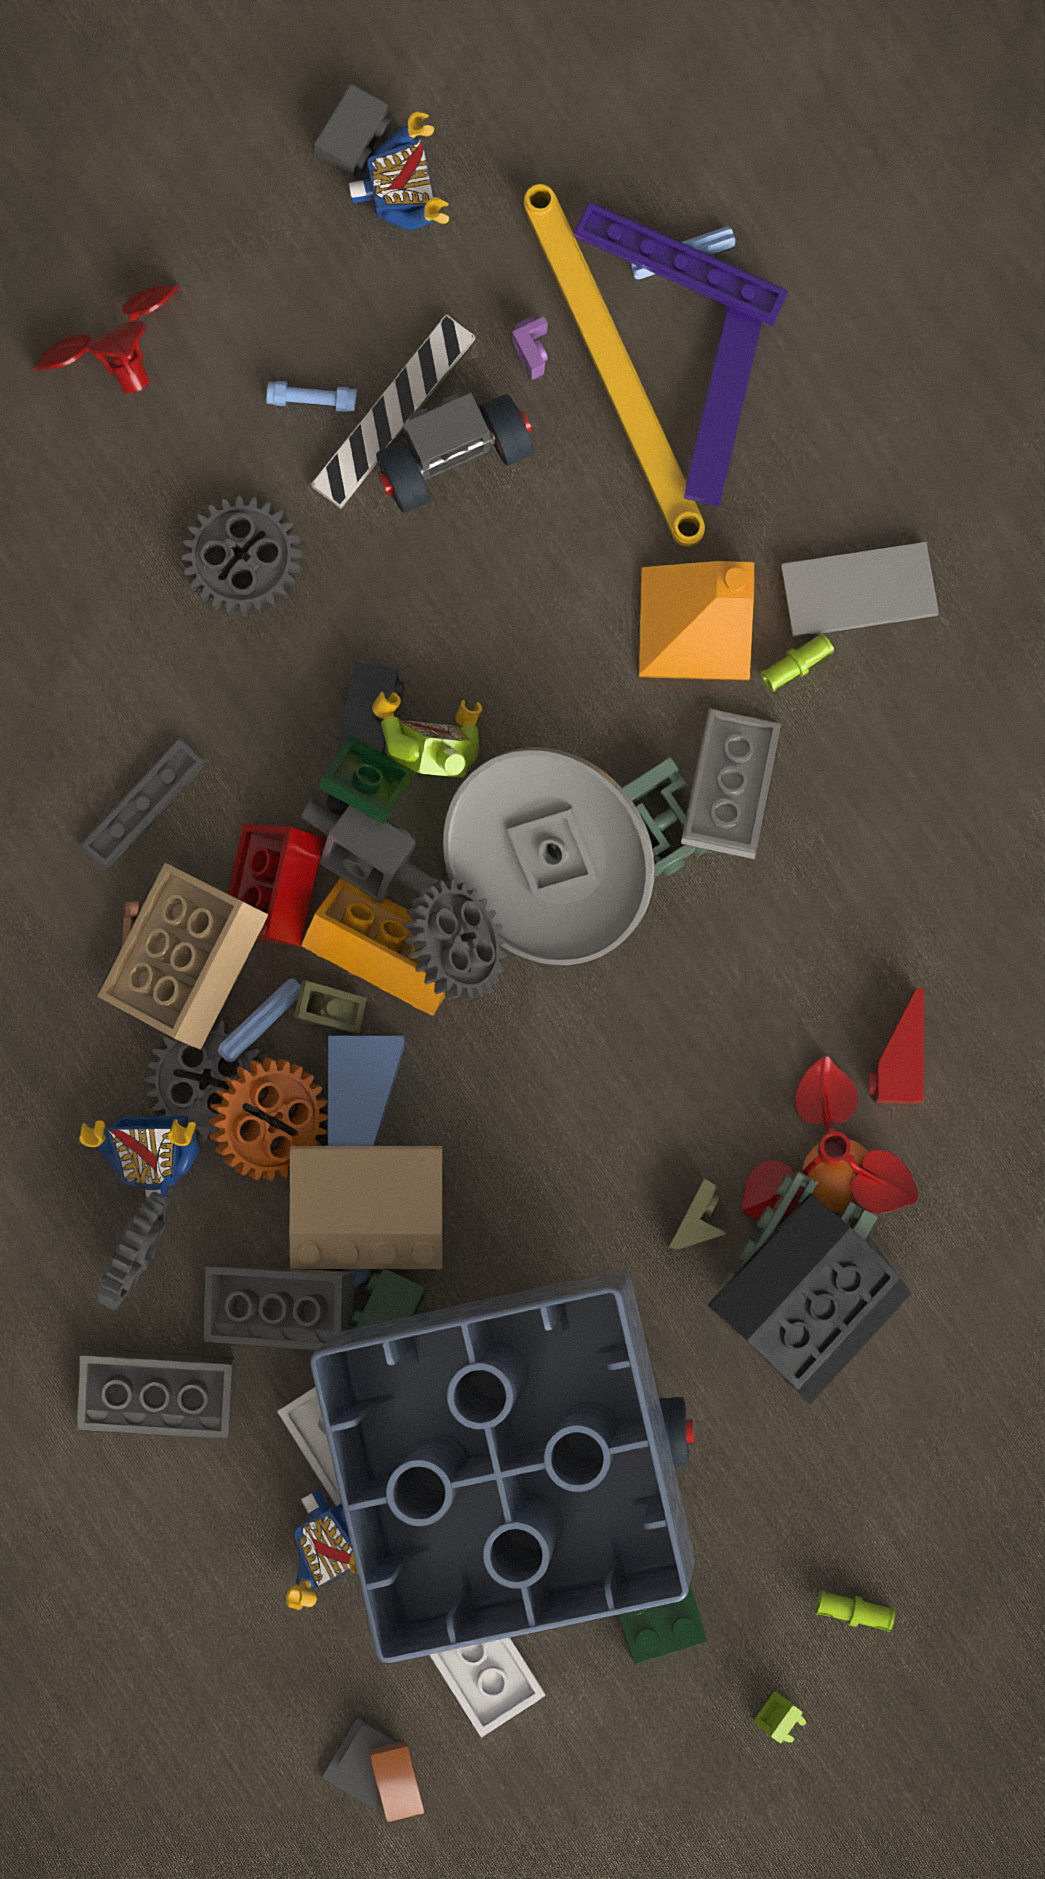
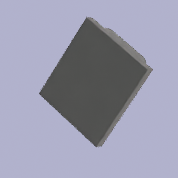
[321,1717,410,1810]

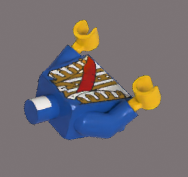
[349,112,449,231]
[79,1116,200,1200]
[286,1489,358,1610]

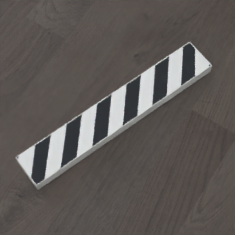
[311,315,475,509]

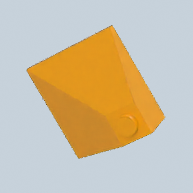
[639,561,754,680]

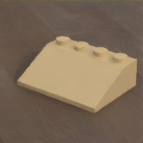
[97,863,268,1050]
[289,1146,443,1269]

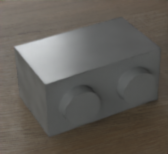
[314,84,392,178]

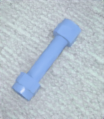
[267,381,357,412]

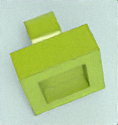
[753,1691,806,1744]

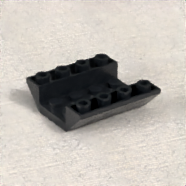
[707,1193,912,1404]

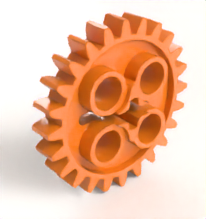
[208,1057,328,1181]

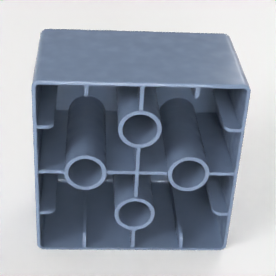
[310,1270,695,1663]

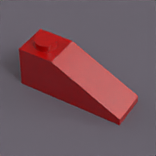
[868,988,924,1104]

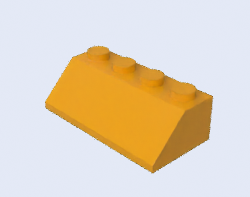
[301,878,445,1016]

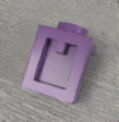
[511,317,548,380]

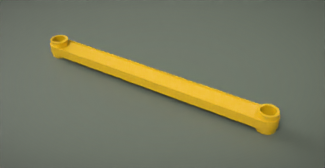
[524,184,705,547]

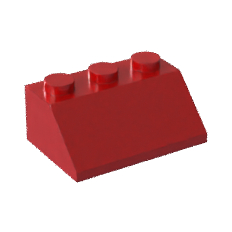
[228,824,324,947]

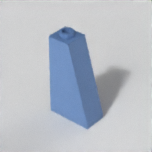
[328,1036,405,1146]

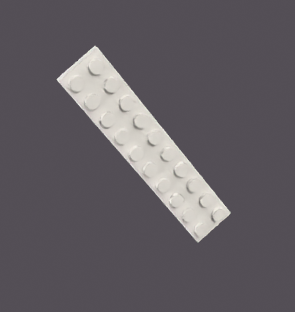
[277,1387,546,1737]

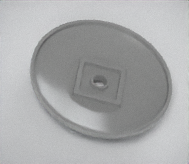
[443,747,655,965]

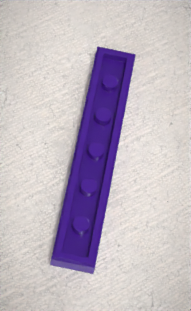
[573,201,788,327]
[683,307,762,507]

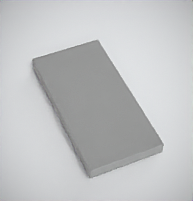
[780,542,939,638]
[681,708,781,859]

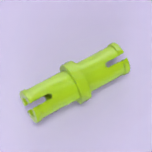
[760,633,834,692]
[815,1590,896,1632]

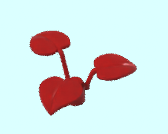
[34,284,180,394]
[741,1056,918,1222]

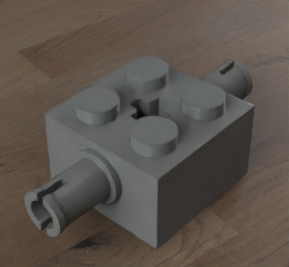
[300,799,439,904]

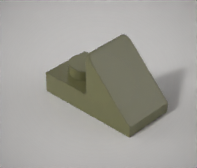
[294,980,367,1034]
[668,1179,727,1251]

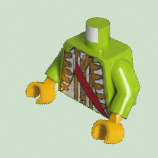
[372,692,482,778]

